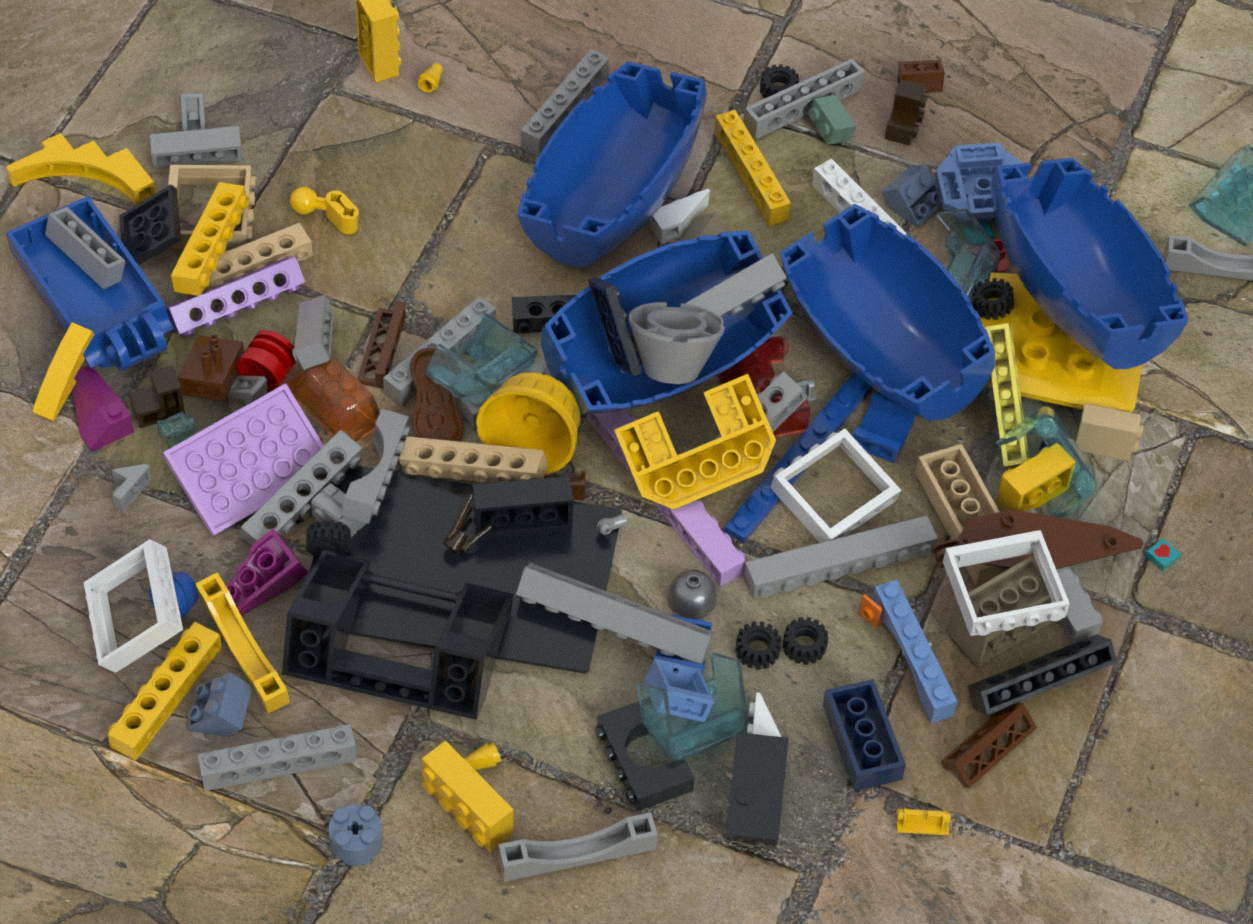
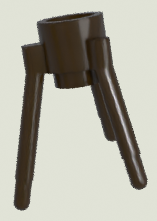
[443,493,493,554]

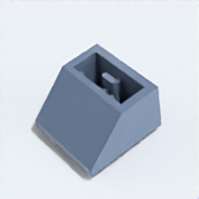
[881,165,942,227]
[186,672,253,736]

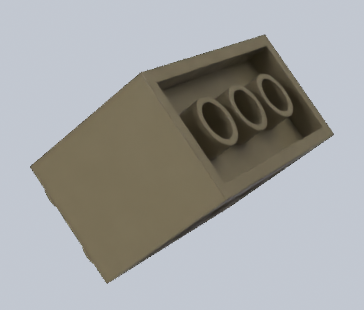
[947,555,1055,668]

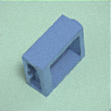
[645,658,714,722]

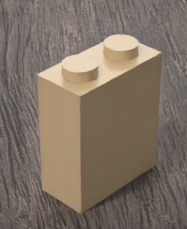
[1074,403,1144,461]

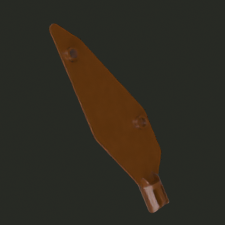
[931,509,1143,569]

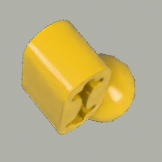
[290,186,359,235]

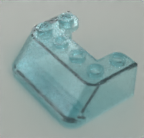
[425,313,538,398]

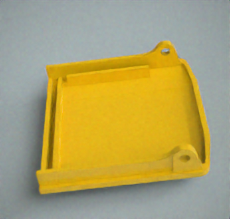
[981,273,1143,413]

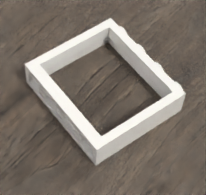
[770,429,901,543]
[943,530,1070,636]
[84,539,183,673]

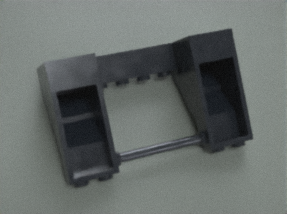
[282,550,514,720]

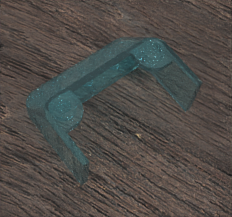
[937,208,1000,306]
[996,406,1097,517]
[637,653,748,760]

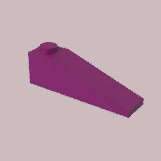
[72,365,134,452]
[225,528,309,616]

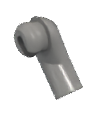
[596,514,628,535]

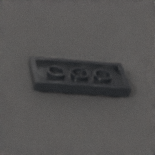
[588,277,642,377]

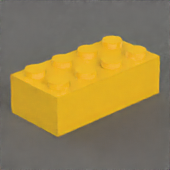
[355,0,401,83]
[421,740,514,852]

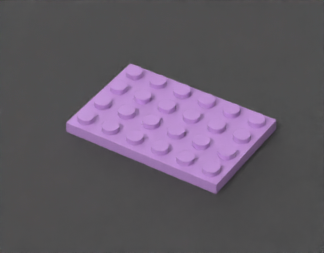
[162,384,335,537]

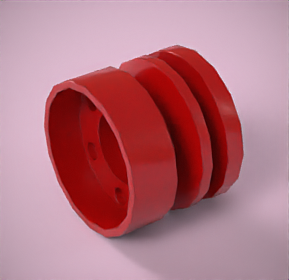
[236,330,296,393]

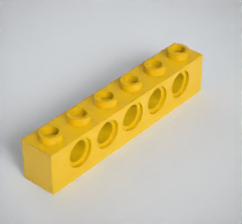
[714,110,791,227]
[171,182,249,296]
[108,622,222,761]

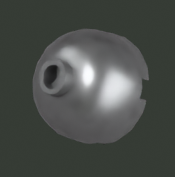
[668,569,717,619]

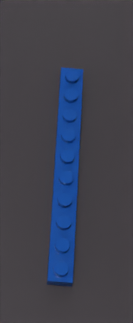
[724,373,873,543]

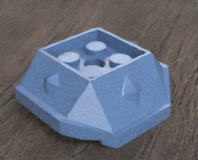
[935,143,1027,221]

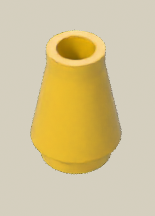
[418,63,443,93]
[463,742,502,771]

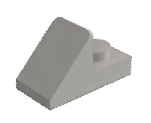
[181,93,206,131]
[227,376,267,405]
[112,464,152,513]

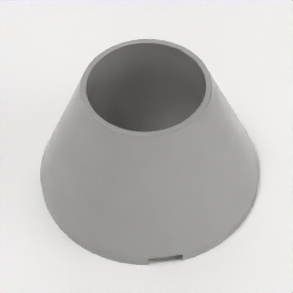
[629,302,725,384]

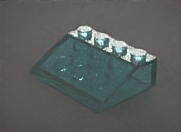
[1188,144,1253,246]

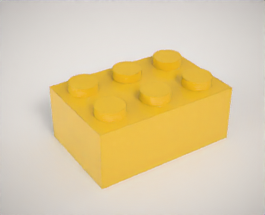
[996,443,1076,511]

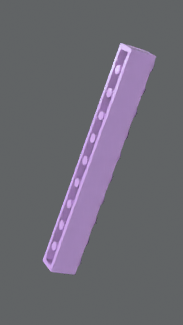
[587,410,746,587]

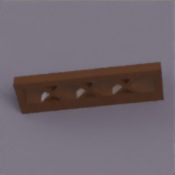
[357,301,406,389]
[941,703,1037,788]

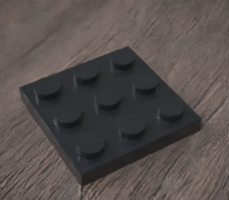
[119,184,181,266]

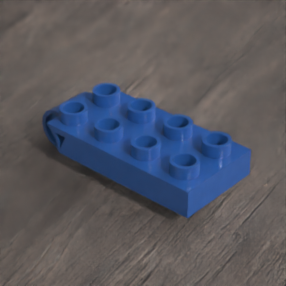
[6,196,174,372]

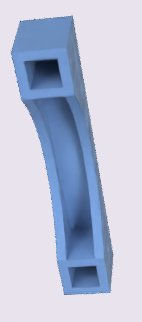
[872,580,957,724]

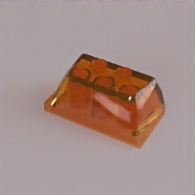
[287,354,380,442]

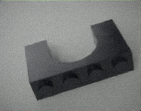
[595,697,695,811]

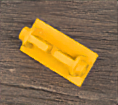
[897,807,951,835]

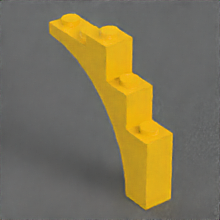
[6,133,156,205]

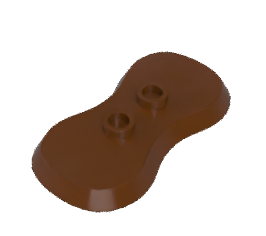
[410,348,464,442]

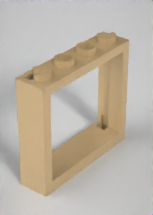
[168,165,256,249]

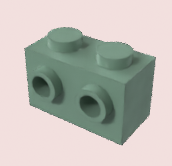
[807,95,857,145]

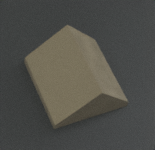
[678,212,732,241]

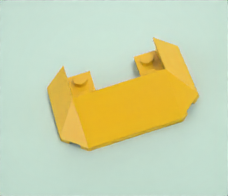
[614,374,776,510]

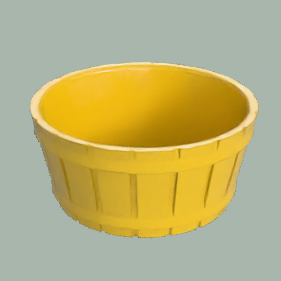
[476,372,580,474]

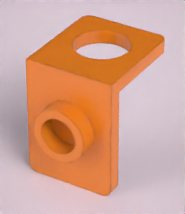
[858,594,882,628]

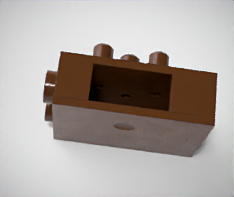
[177,335,244,402]

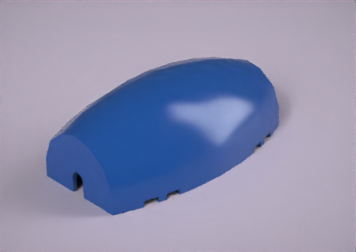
[517,61,707,268]
[991,157,1189,369]
[780,204,995,421]
[541,231,793,414]

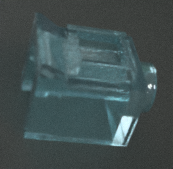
[157,411,197,449]

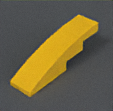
[32,322,94,422]

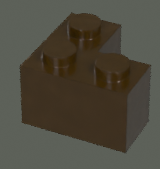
[885,79,928,146]
[129,365,185,428]

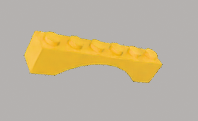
[195,572,290,714]

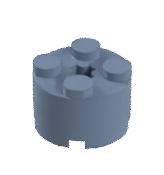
[329,804,382,866]

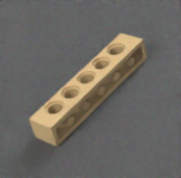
[181,223,313,299]
[399,436,548,483]

